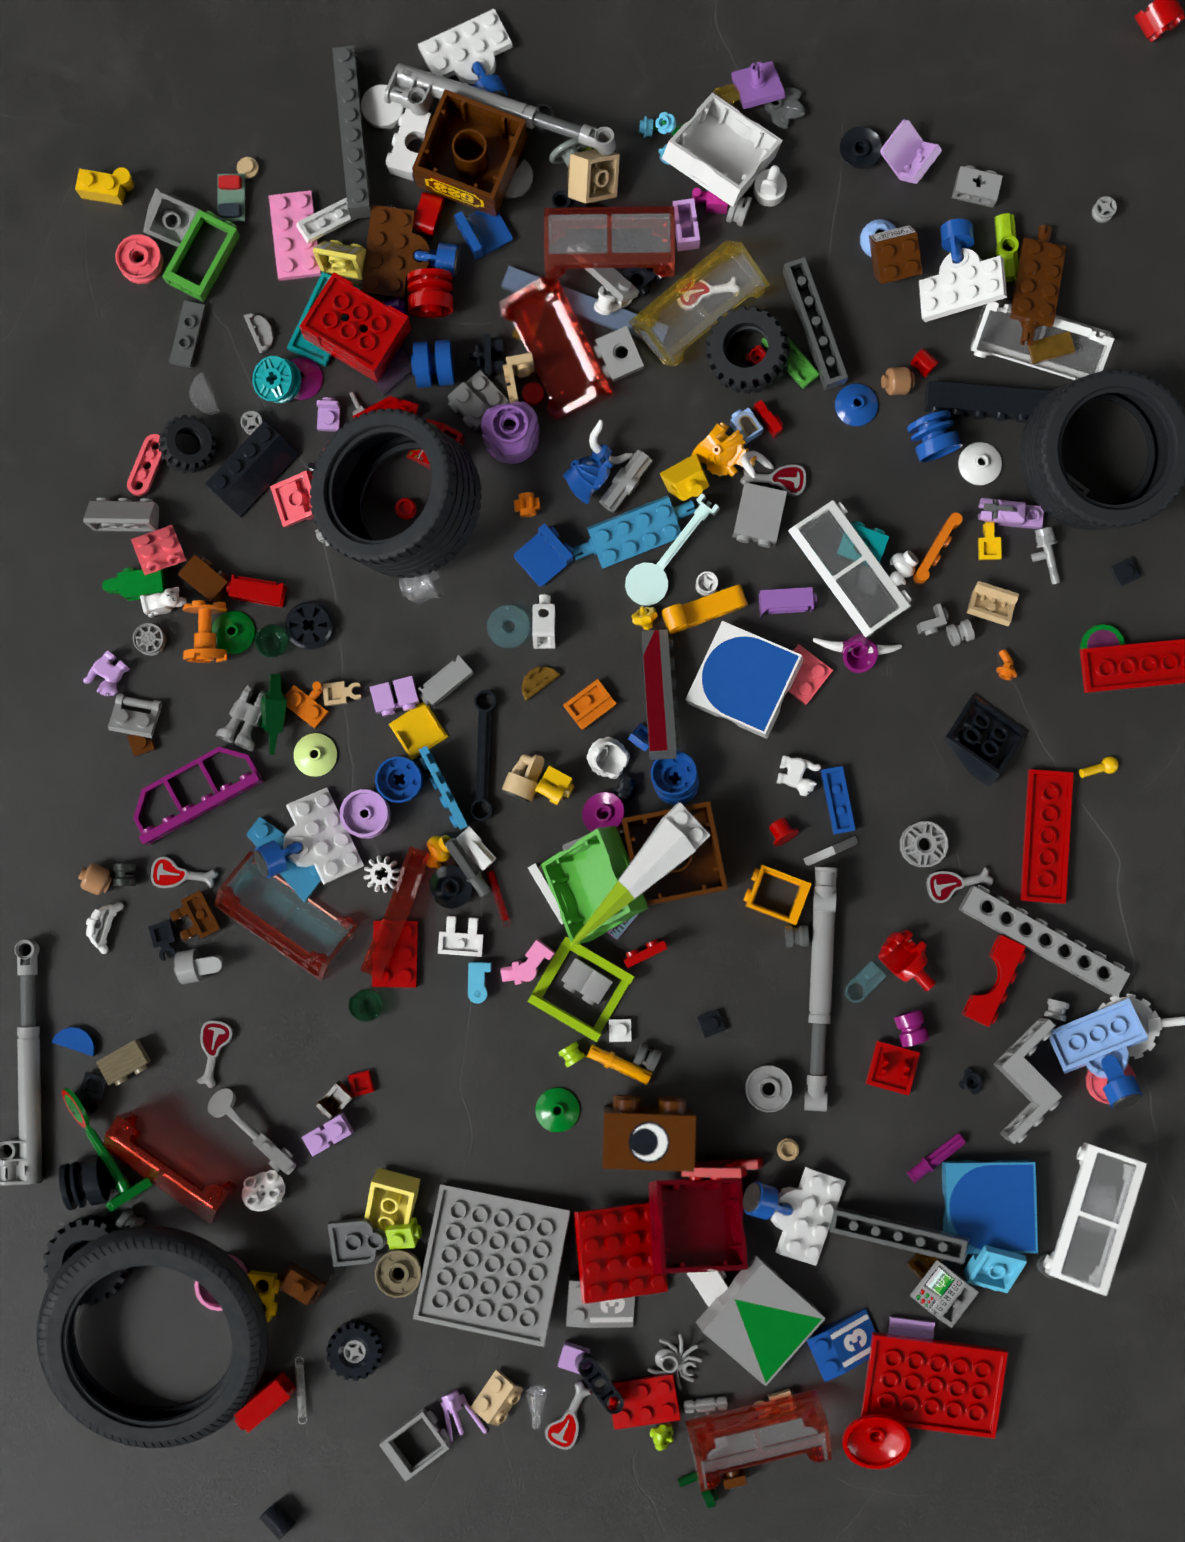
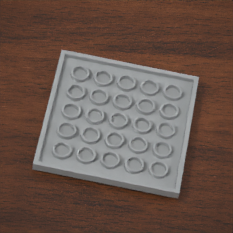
[413,1184,571,1347]

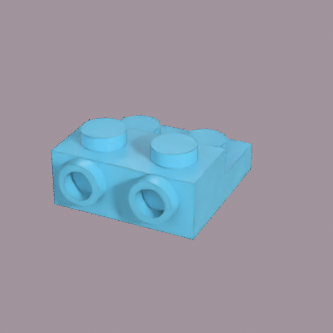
[964,1245,1027,1293]

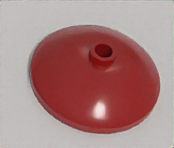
[842,1414,911,1469]

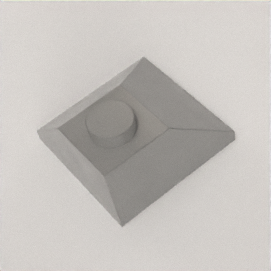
[143,188,200,247]

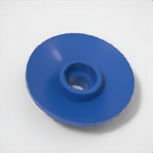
[835,384,878,426]

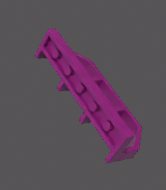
[133,747,264,846]

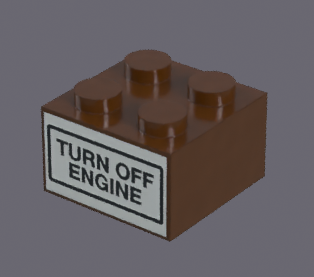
[868,225,922,284]

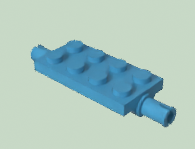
[572,496,696,569]

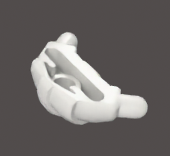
[86,902,123,954]

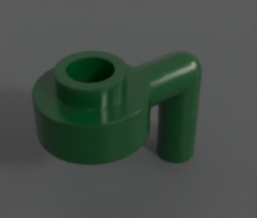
[677,1470,719,1509]

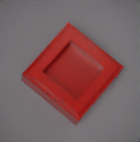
[348,1070,375,1096]

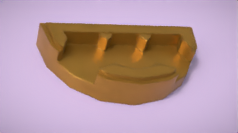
[522,667,560,701]

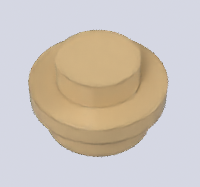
[237,157,259,179]
[777,1138,799,1161]

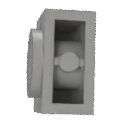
[594,326,645,382]

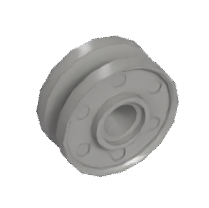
[745,1065,792,1112]

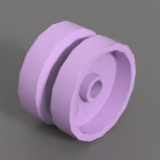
[340,789,391,839]

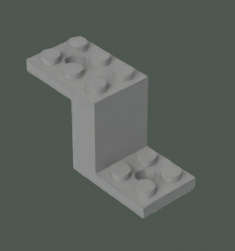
[994,1018,1062,1144]

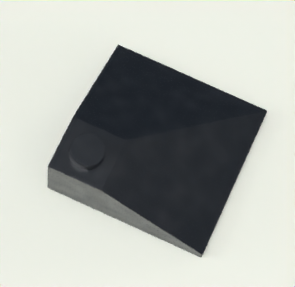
[944,693,1027,787]

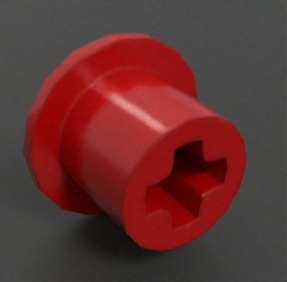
[769,818,799,847]

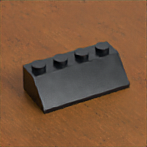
[205,421,299,518]

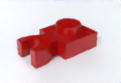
[753,400,783,438]

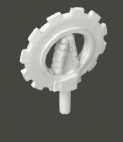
[1097,994,1185,1059]

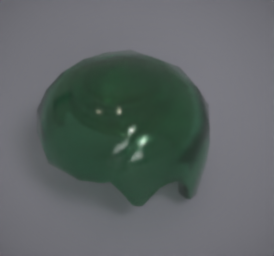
[254,624,288,658]
[348,989,384,1023]

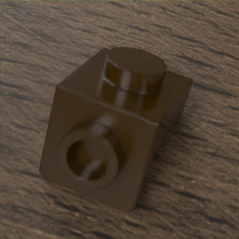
[316,1081,355,1120]
[905,1253,944,1281]

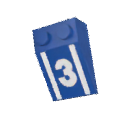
[806,1308,875,1382]

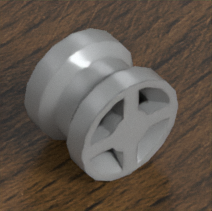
[1092,196,1117,223]
[241,411,263,435]
[1044,999,1070,1021]

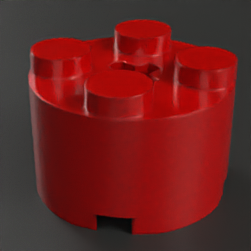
[1134,0,1185,43]

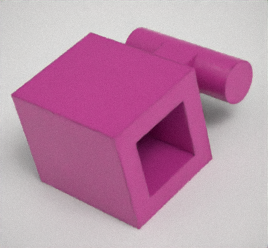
[692,188,728,214]

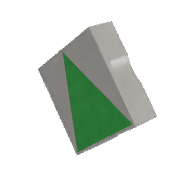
[696,1254,826,1386]

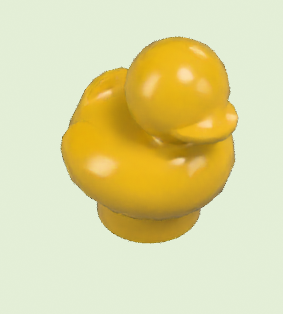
[425,835,451,868]

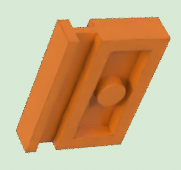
[563,679,617,731]

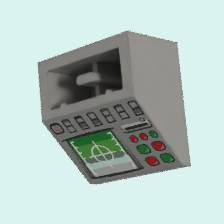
[910,1260,979,1328]

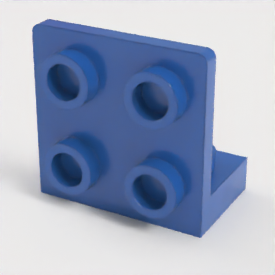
[454,211,513,260]

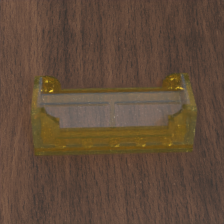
[628,241,770,366]

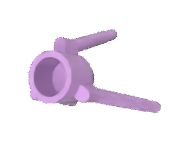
[441,1390,487,1442]

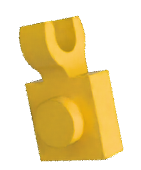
[978,522,1002,560]

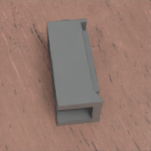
[418,655,474,707]

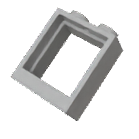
[379,1407,451,1482]

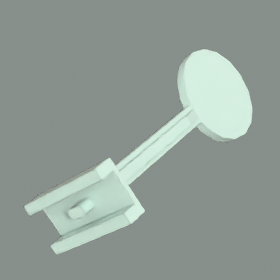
[625,493,720,606]

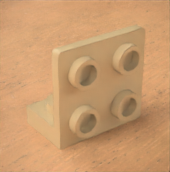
[503,353,534,403]

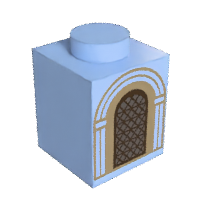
[729,408,763,445]

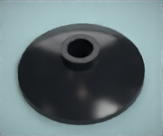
[839,127,882,169]
[429,865,472,909]

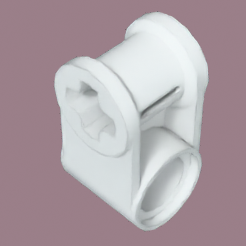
[594,286,633,315]

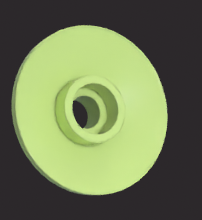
[294,733,337,777]

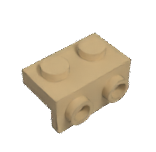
[967,581,1019,626]
[470,1370,523,1426]

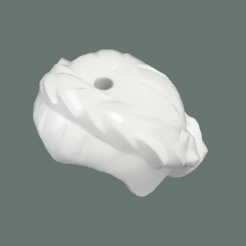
[587,737,630,779]

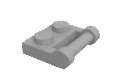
[108,693,162,738]

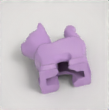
[83,650,130,696]

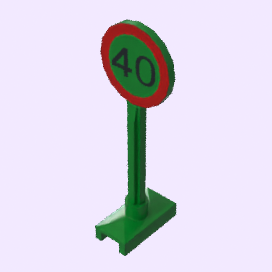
[62,1088,152,1212]

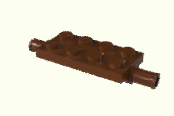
[1009,225,1066,347]

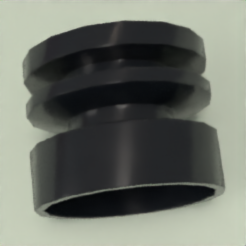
[59,1156,110,1210]

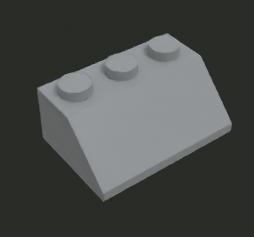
[83,498,159,532]

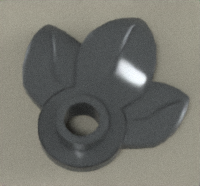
[764,88,805,129]

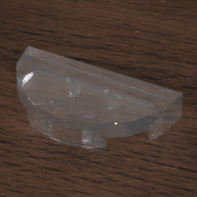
[189,372,220,414]

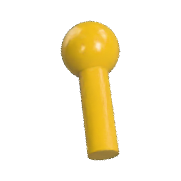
[1079,756,1119,778]

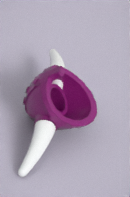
[813,634,902,673]

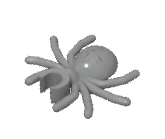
[647,1334,702,1390]

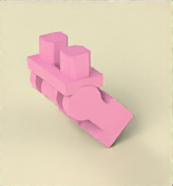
[501,939,556,985]

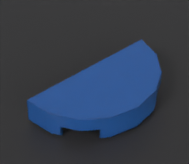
[52,1027,96,1056]

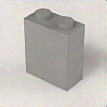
[732,483,787,548]

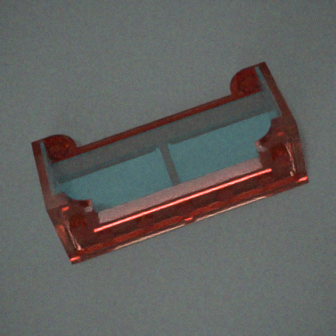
[214,851,358,981]

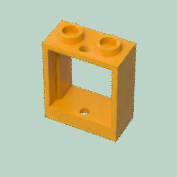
[743,865,811,925]

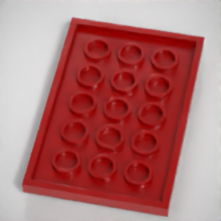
[860,1332,1008,1439]

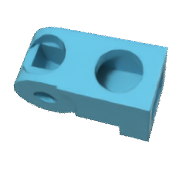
[468,962,492,1004]

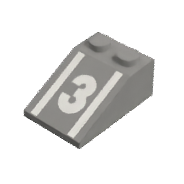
[566,1277,635,1328]

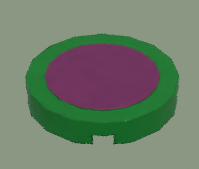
[1080,624,1125,649]

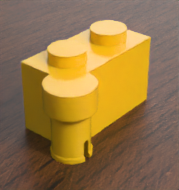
[75,167,134,205]
[535,766,574,805]

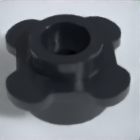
[959,1069,985,1095]

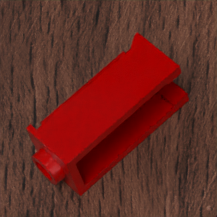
[226,575,287,608]

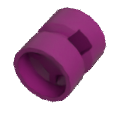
[894,1009,930,1047]

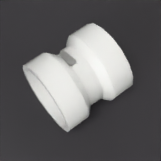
[696,571,718,596]

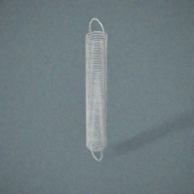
[295,1357,307,1424]

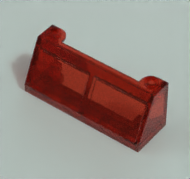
[498,277,613,420]
[103,1111,238,1224]

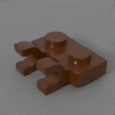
[169,890,221,941]

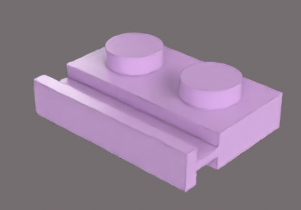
[888,1316,935,1340]

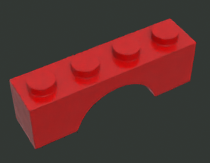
[961,935,1026,1027]

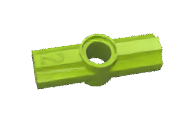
[994,213,1019,282]

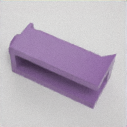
[759,587,817,618]

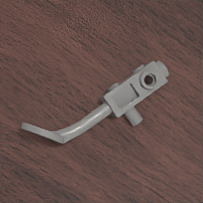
[208,1088,297,1175]

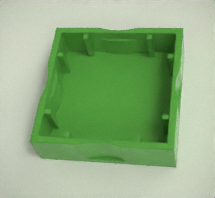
[541,826,648,944]

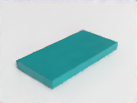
[287,271,362,367]

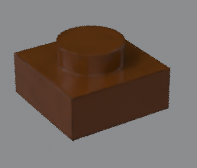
[127,734,156,757]
[722,1468,747,1489]

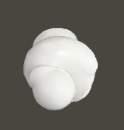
[890,550,919,586]

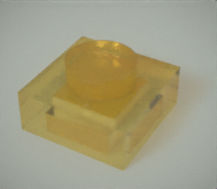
[713,84,740,105]

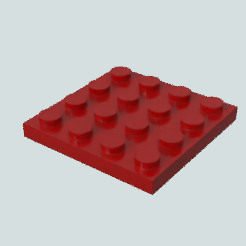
[574,1202,668,1304]

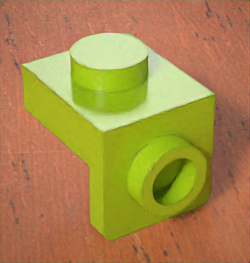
[385,1217,422,1249]

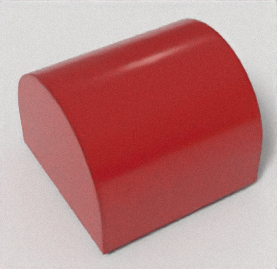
[910,348,939,378]

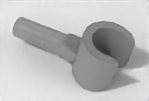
[350,392,364,415]

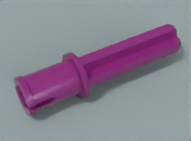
[906,1133,966,1184]

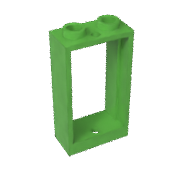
[162,210,240,302]

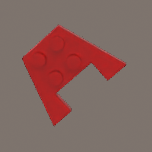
[681,1157,764,1180]

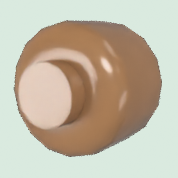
[881,367,915,395]
[78,863,113,895]

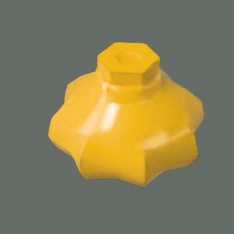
[631,606,657,630]

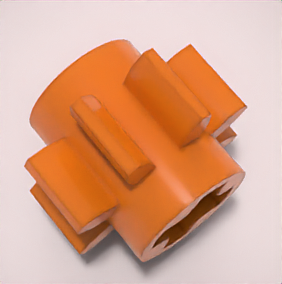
[514,492,540,517]

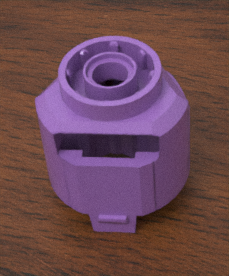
[481,402,540,464]

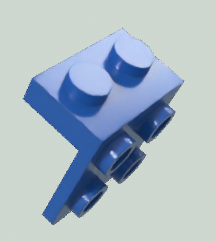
[514,523,574,587]

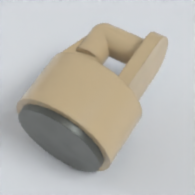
[502,754,544,803]

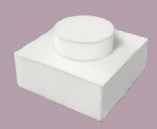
[609,1019,631,1042]

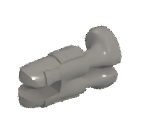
[216,684,267,751]

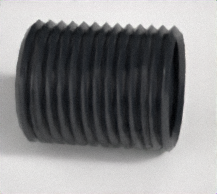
[259,1501,296,1540]

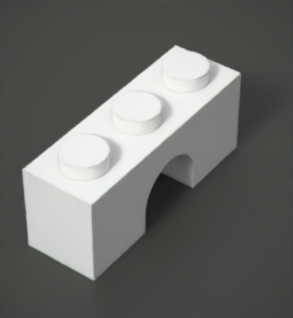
[386,108,432,181]

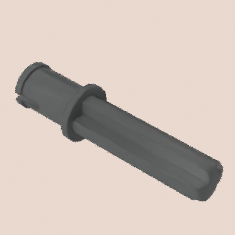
[445,838,491,897]

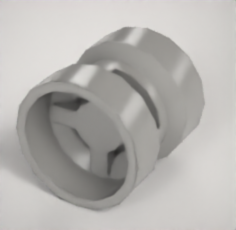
[946,619,975,647]

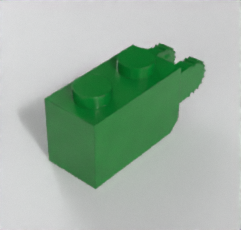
[102,568,167,601]

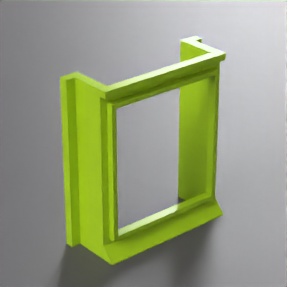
[528,937,634,1042]

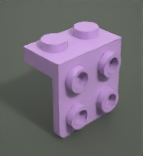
[881,119,942,184]

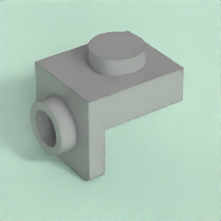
[916,603,948,636]

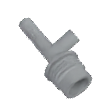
[1031,526,1060,584]

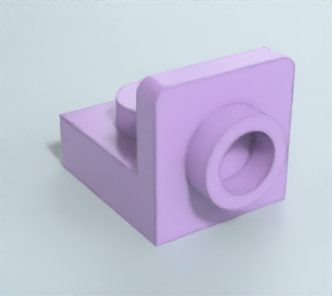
[317,397,341,432]

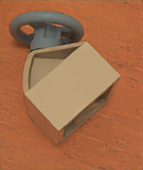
[549,139,620,203]

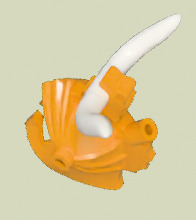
[691,422,774,478]

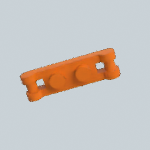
[913,513,962,584]

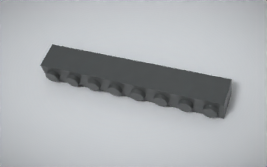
[332,46,371,219]

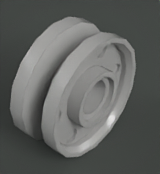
[899,821,948,867]

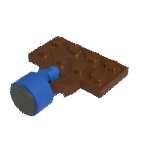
[362,205,460,299]

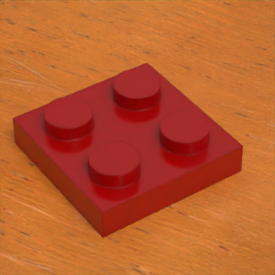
[624,938,668,968]

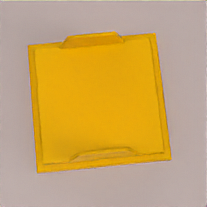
[389,702,448,760]

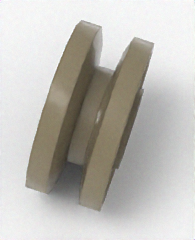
[375,1249,423,1298]

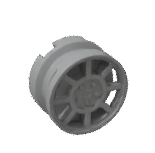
[726,196,752,227]
[133,623,167,656]

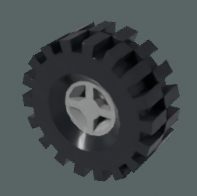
[326,1320,384,1381]

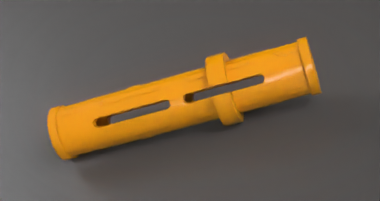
[586,1044,652,1085]

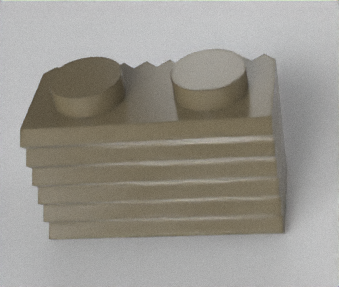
[96,1039,151,1086]

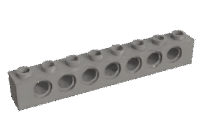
[958,885,1130,997]

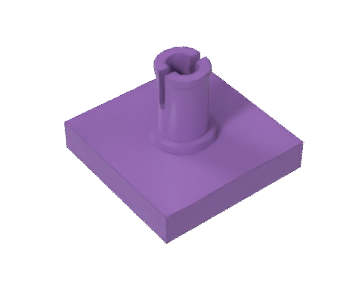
[731,61,785,109]

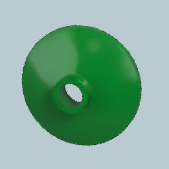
[212,611,255,654]
[535,1088,580,1132]

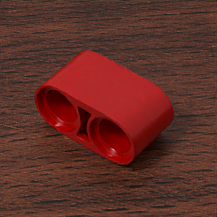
[413,192,445,236]

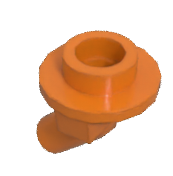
[996,649,1018,680]

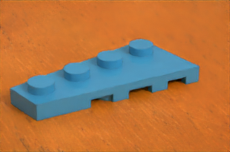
[419,746,469,831]
[247,817,321,903]

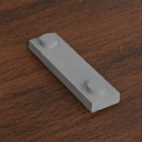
[567,241,639,302]

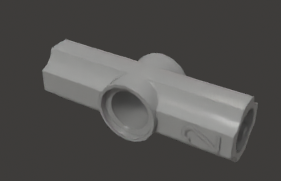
[599,450,653,513]

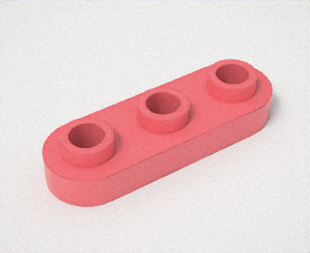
[127,434,162,497]

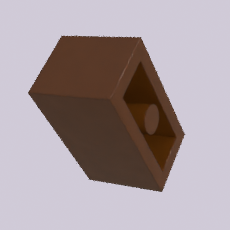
[178,554,229,603]

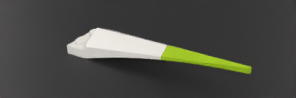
[570,803,710,946]

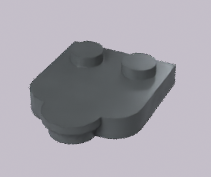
[327,1218,387,1267]

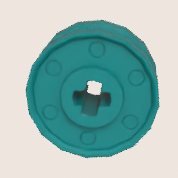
[252,356,302,403]

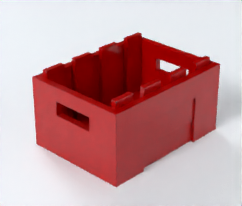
[299,272,412,383]

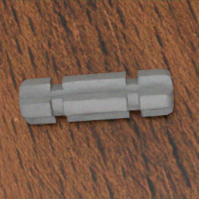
[684,1397,728,1413]

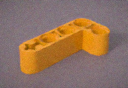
[662,584,748,634]

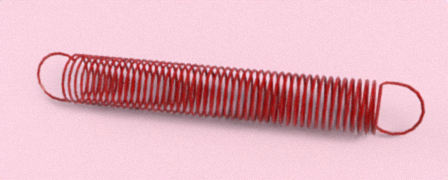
[486,865,510,927]

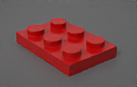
[372,921,418,988]
[609,1373,681,1430]

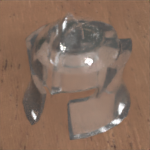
[399,571,445,606]

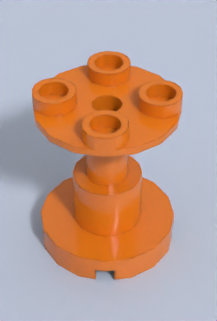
[183,600,227,663]

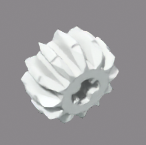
[364,856,401,893]

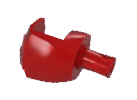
[878,930,936,992]

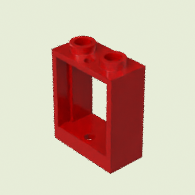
[234,1371,296,1433]

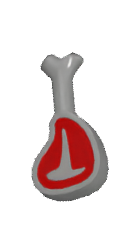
[151,856,218,889]
[545,1381,592,1450]

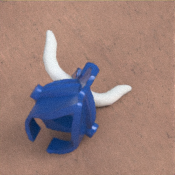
[562,420,634,504]

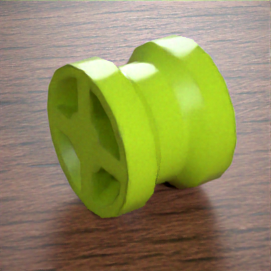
[558,1041,586,1068]

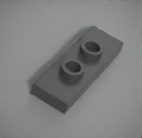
[169,300,206,368]

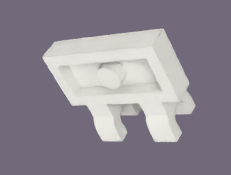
[438,916,484,957]

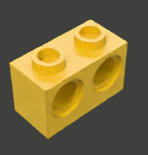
[247,1270,280,1322]

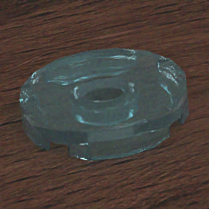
[487,605,530,649]

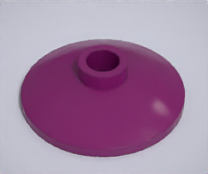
[290,357,323,400]
[582,792,625,832]

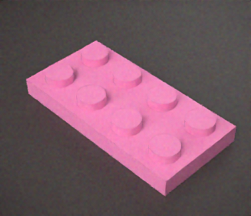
[269,190,321,281]

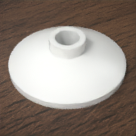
[958,442,1002,485]

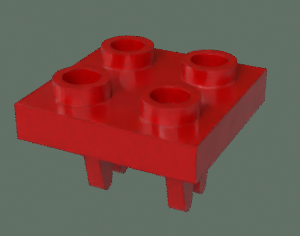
[865,1041,920,1096]

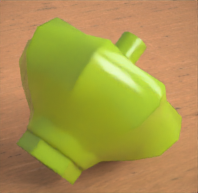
[650,1423,674,1451]

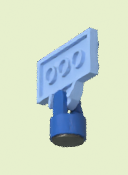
[1049,998,1148,1109]

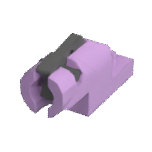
[978,498,1043,529]

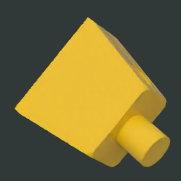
[660,454,709,501]

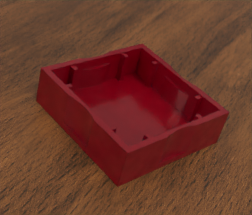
[648,1178,748,1274]

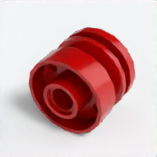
[407,268,453,318]

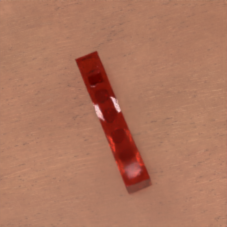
[360,846,432,980]

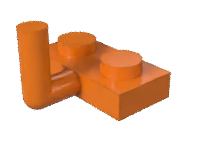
[285,681,329,729]

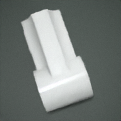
[456,826,497,871]

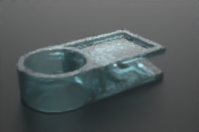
[844,961,886,1003]

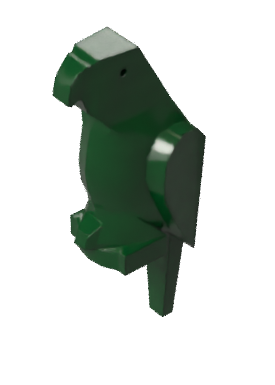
[261,674,287,755]

